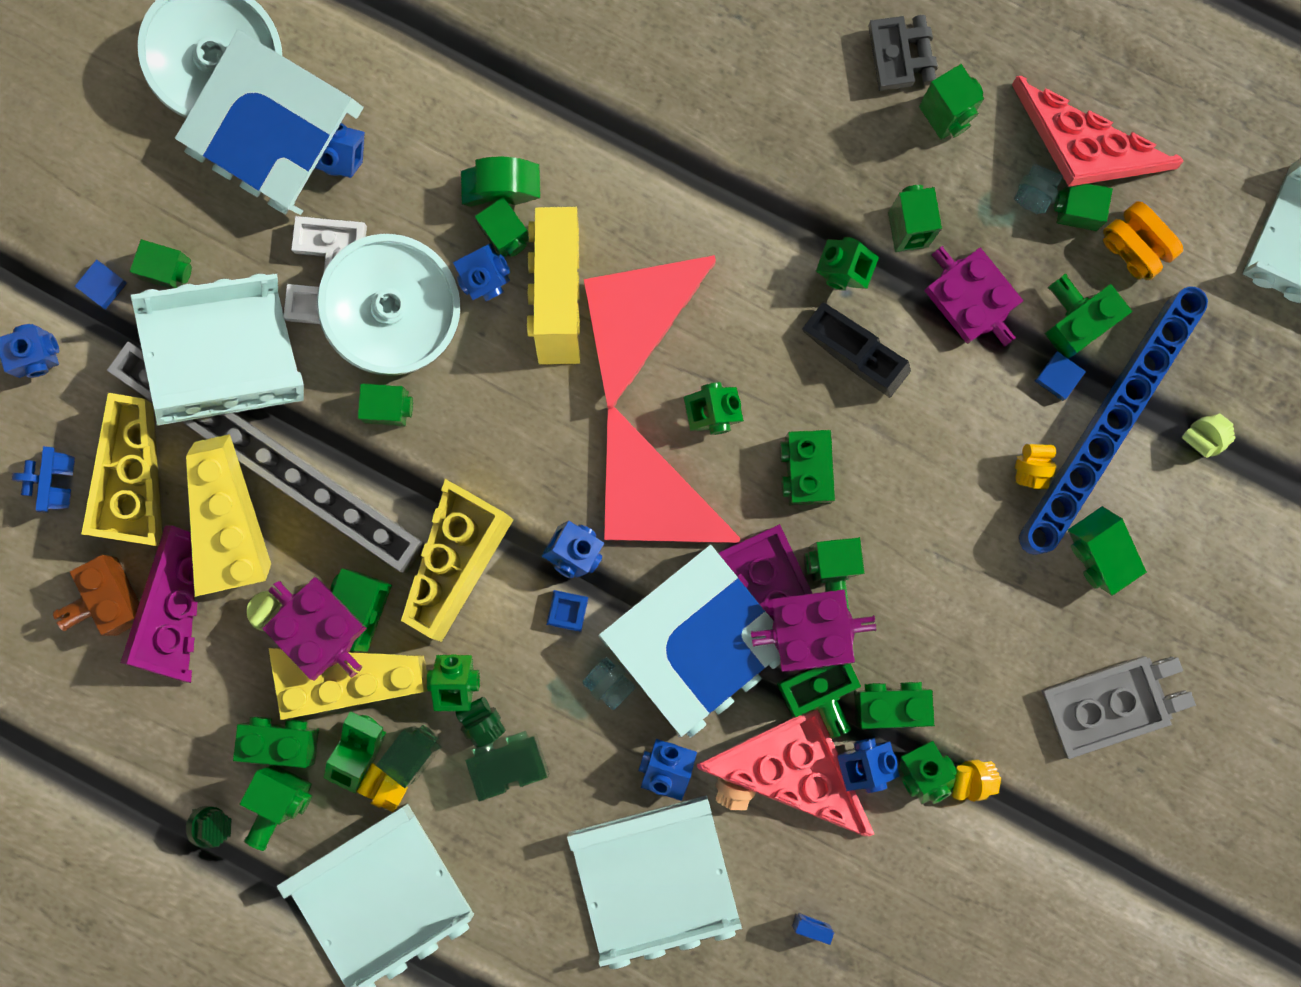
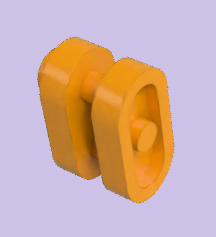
[1103,201,1183,280]

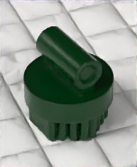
[455,697,506,749]
[186,806,232,848]

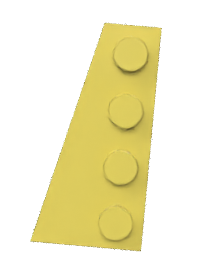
[527,207,580,364]
[81,393,162,546]
[186,434,271,597]
[401,479,514,642]
[268,648,428,720]

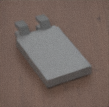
[1041,656,1196,759]

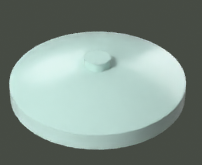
[138,0,282,118]
[317,234,460,376]

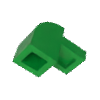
[461,156,540,207]
[324,711,386,794]

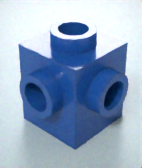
[315,123,365,178]
[453,243,510,301]
[0,324,59,378]
[542,520,604,578]
[837,738,900,793]
[638,739,697,801]

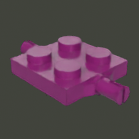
[924,246,1024,347]
[262,577,367,681]
[751,589,877,672]

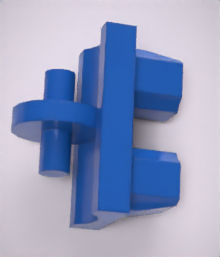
[11,446,75,513]

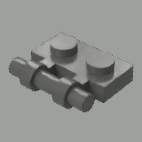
[868,15,938,91]

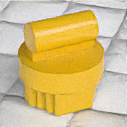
[1015,444,1057,489]
[952,759,1001,802]
[356,763,410,812]

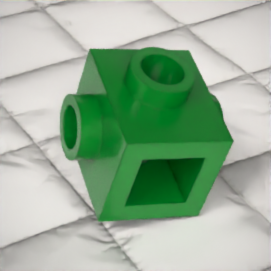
[816,237,879,291]
[683,382,744,435]
[427,654,480,711]
[900,741,957,804]

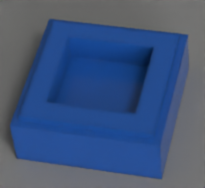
[75,259,127,309]
[1035,351,1086,401]
[546,590,589,632]
[792,913,834,945]

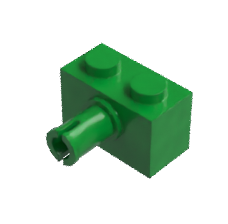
[1044,274,1133,359]
[804,537,865,612]
[777,664,861,739]
[239,765,312,851]

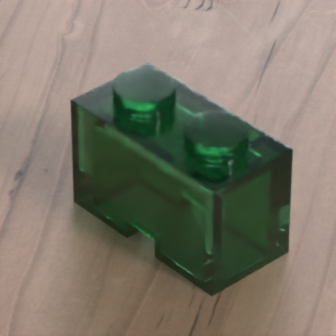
[376,725,442,788]
[465,730,550,802]

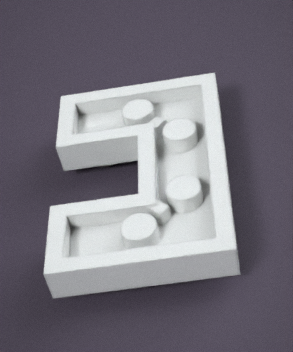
[283,216,367,324]

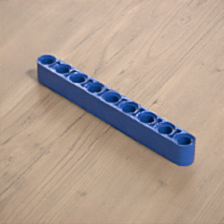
[1019,287,1208,555]

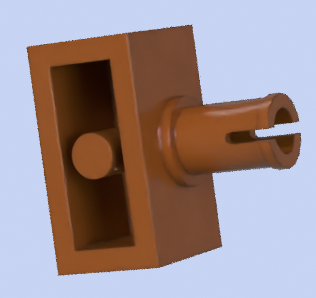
[53,555,140,636]

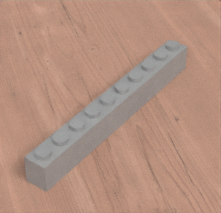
[107,342,425,573]

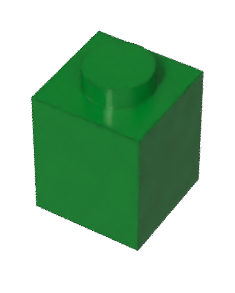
[1054,184,1113,232]
[475,197,529,257]
[129,239,192,289]
[358,384,413,426]

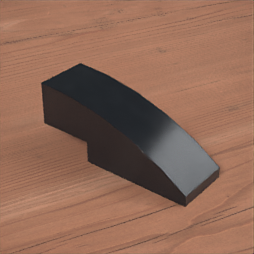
[802,302,911,398]

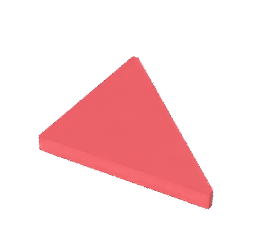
[1012,76,1183,187]
[584,255,716,409]
[604,407,740,544]
[697,709,874,836]

